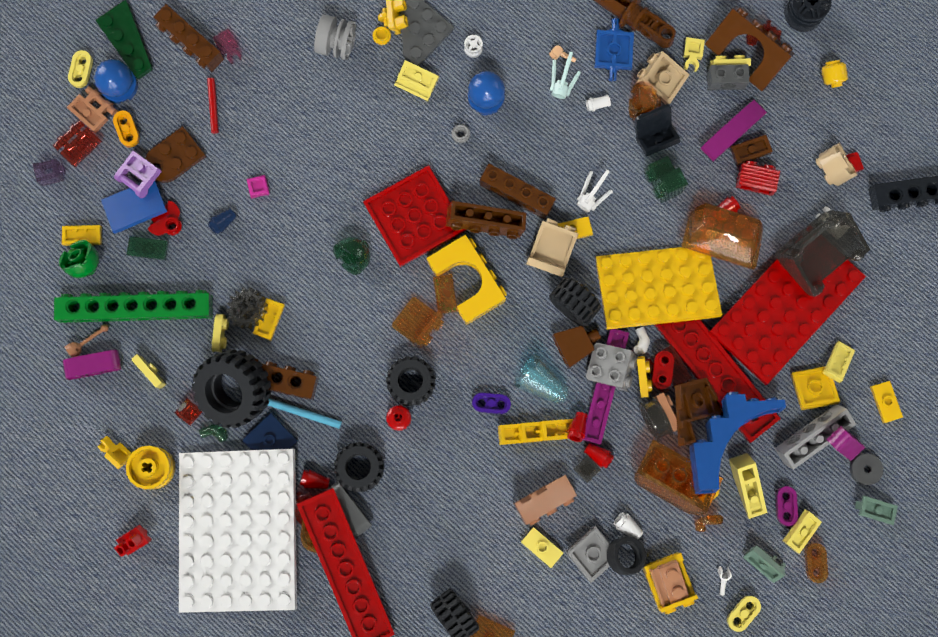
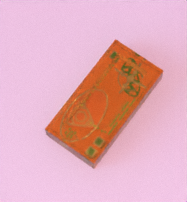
[433,274,457,315]

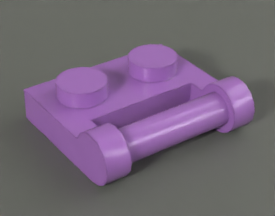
[114,151,162,198]

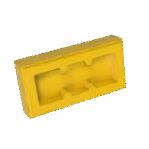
[557,216,593,239]
[62,225,102,246]
[253,298,285,341]
[870,381,903,423]

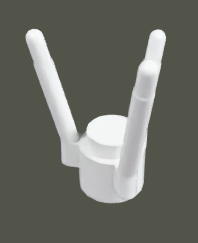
[577,170,613,212]

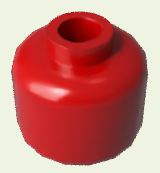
[386,405,412,431]

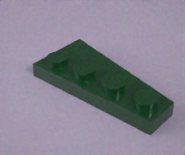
[95,0,153,80]

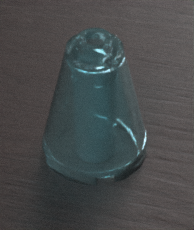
[513,354,569,404]

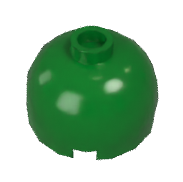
[59,240,99,278]

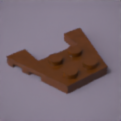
[675,378,724,447]

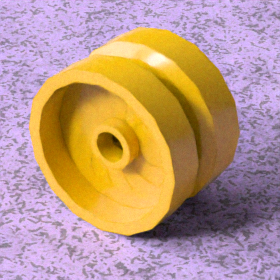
[126,446,175,490]

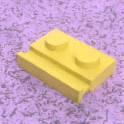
[394,60,440,101]

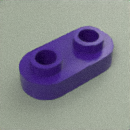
[472,393,511,414]

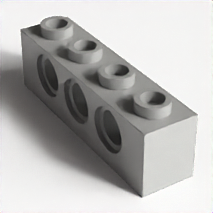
[774,404,856,470]

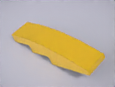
[498,419,573,445]

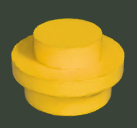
[373,26,391,45]

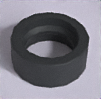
[607,536,646,575]

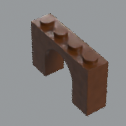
[705,6,795,91]

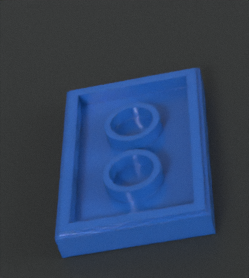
[101,180,167,234]

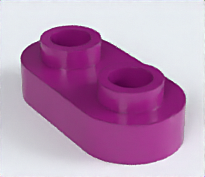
[776,486,798,526]

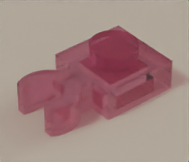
[212,29,242,64]

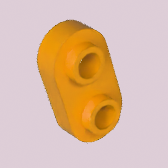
[113,110,140,148]

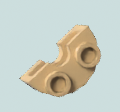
[816,142,858,186]

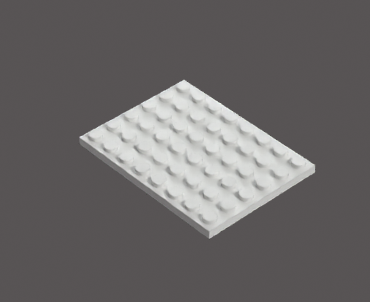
[179,449,297,613]

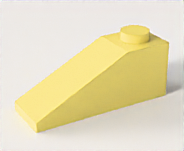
[729,453,767,519]

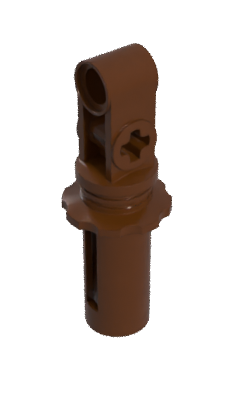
[593,0,676,48]

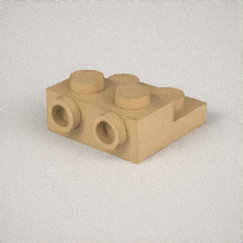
[636,51,690,104]

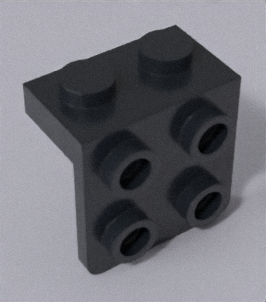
[635,104,680,157]

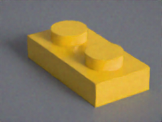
[637,356,652,398]

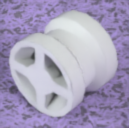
[464,35,483,58]

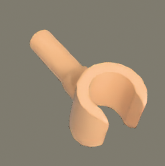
[549,45,576,62]

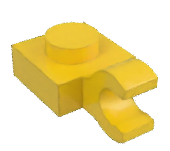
[98,436,132,469]

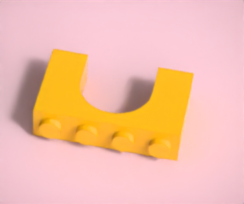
[427,234,507,325]

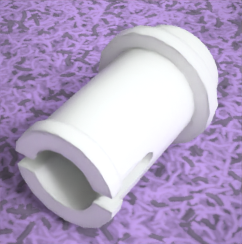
[586,95,611,112]

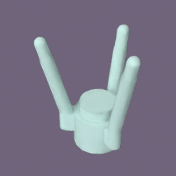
[550,52,581,99]

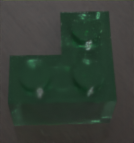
[644,156,688,203]

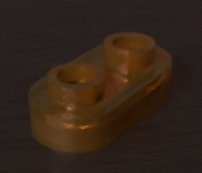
[805,543,828,583]

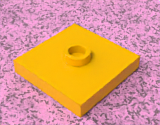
[791,366,840,410]

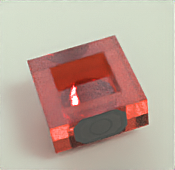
[174,398,203,426]

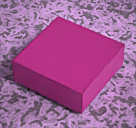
[247,175,270,199]

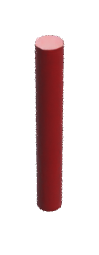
[207,78,219,134]

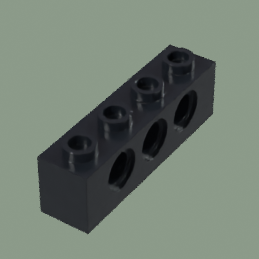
[868,176,938,212]

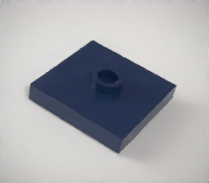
[243,413,298,450]

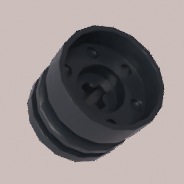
[784,0,832,32]

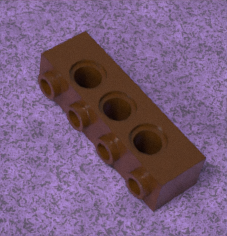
[480,164,556,220]
[235,359,319,400]

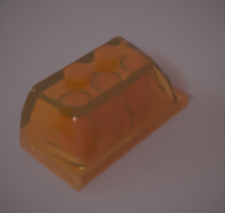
[681,203,763,270]
[634,439,723,515]

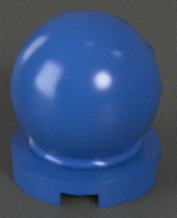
[94,59,138,104]
[468,71,505,115]

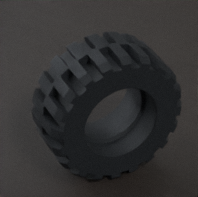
[192,349,271,428]

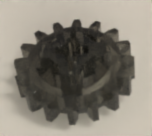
[226,287,268,329]

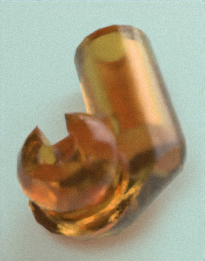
[694,515,723,532]

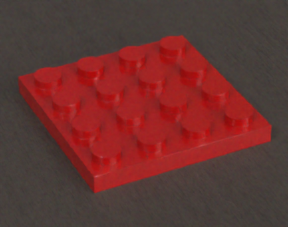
[363,165,466,267]

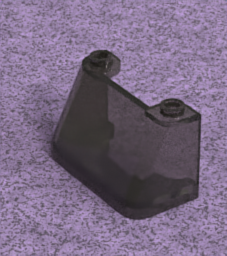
[775,210,870,297]

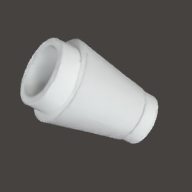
[614,512,643,539]

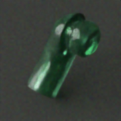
[199,424,228,442]

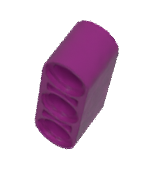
[63,350,121,380]
[826,426,865,461]

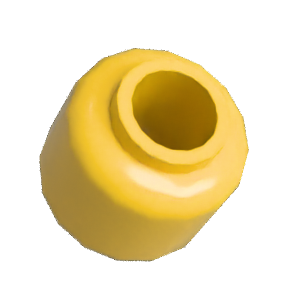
[821,60,848,88]

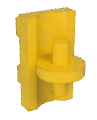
[378,0,409,35]

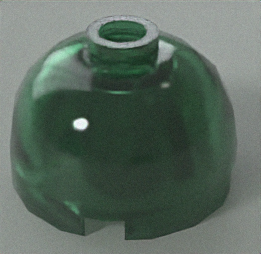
[333,237,371,275]

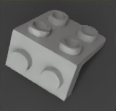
[586,343,637,392]

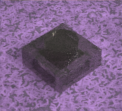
[573,455,601,483]

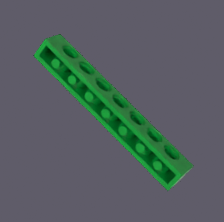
[54,290,213,323]

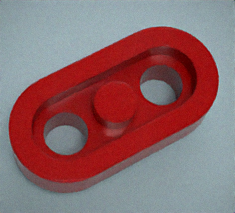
[651,351,674,390]

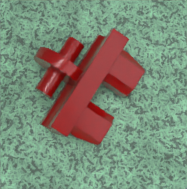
[114,524,152,557]

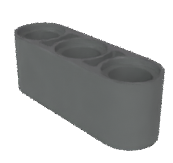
[325,481,372,538]

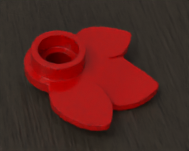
[148,200,182,236]

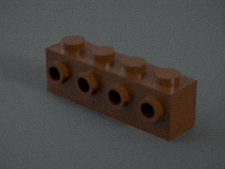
[153,4,224,73]
[446,200,527,239]

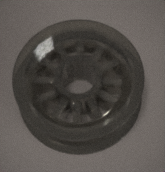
[639,397,673,442]

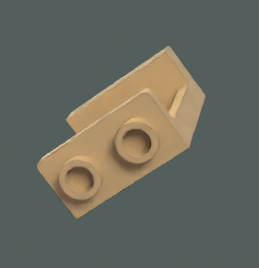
[527,218,578,277]

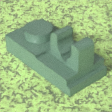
[854,496,898,525]
[743,545,786,583]

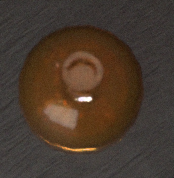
[628,83,661,121]

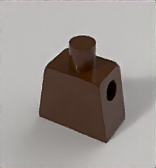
[552,326,601,369]

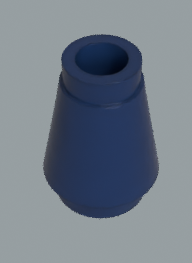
[207,208,237,235]

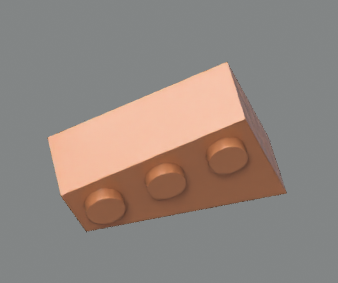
[513,475,577,526]

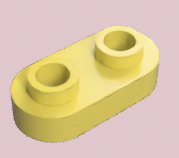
[68,50,93,88]
[212,314,229,352]
[727,596,761,632]

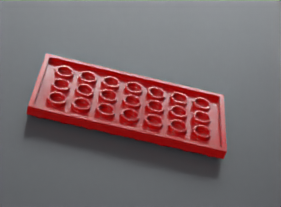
[709,225,866,385]

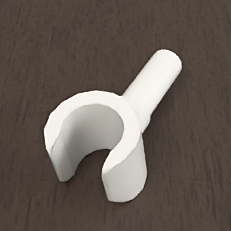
[717,566,732,596]

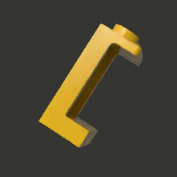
[642,552,698,614]

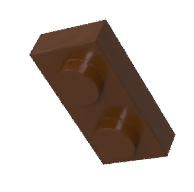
[730,135,773,166]

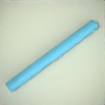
[268,398,342,429]

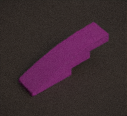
[700,100,767,162]

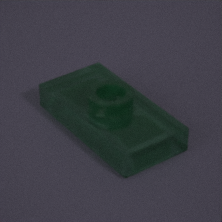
[126,236,169,261]

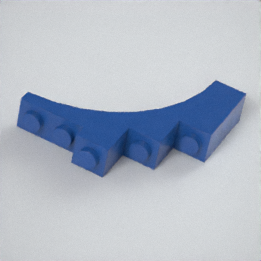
[689,392,786,494]

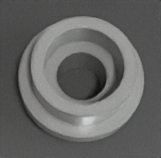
[452,124,470,143]

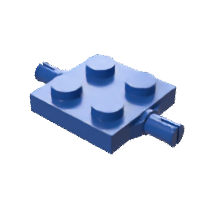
[594,18,634,81]

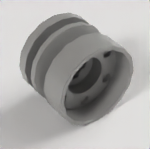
[314,14,356,60]

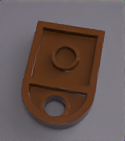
[145,126,206,183]

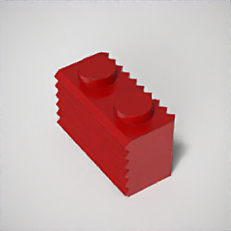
[736,161,780,196]

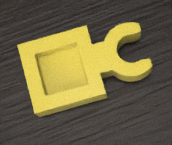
[683,37,705,72]

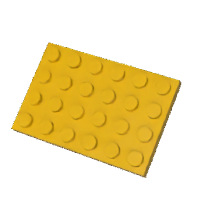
[595,244,722,330]

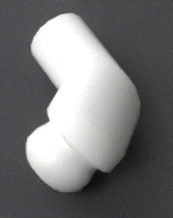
[633,326,650,355]

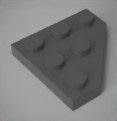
[401,0,454,66]

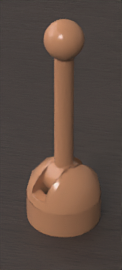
[64,324,109,357]

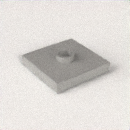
[565,526,620,583]

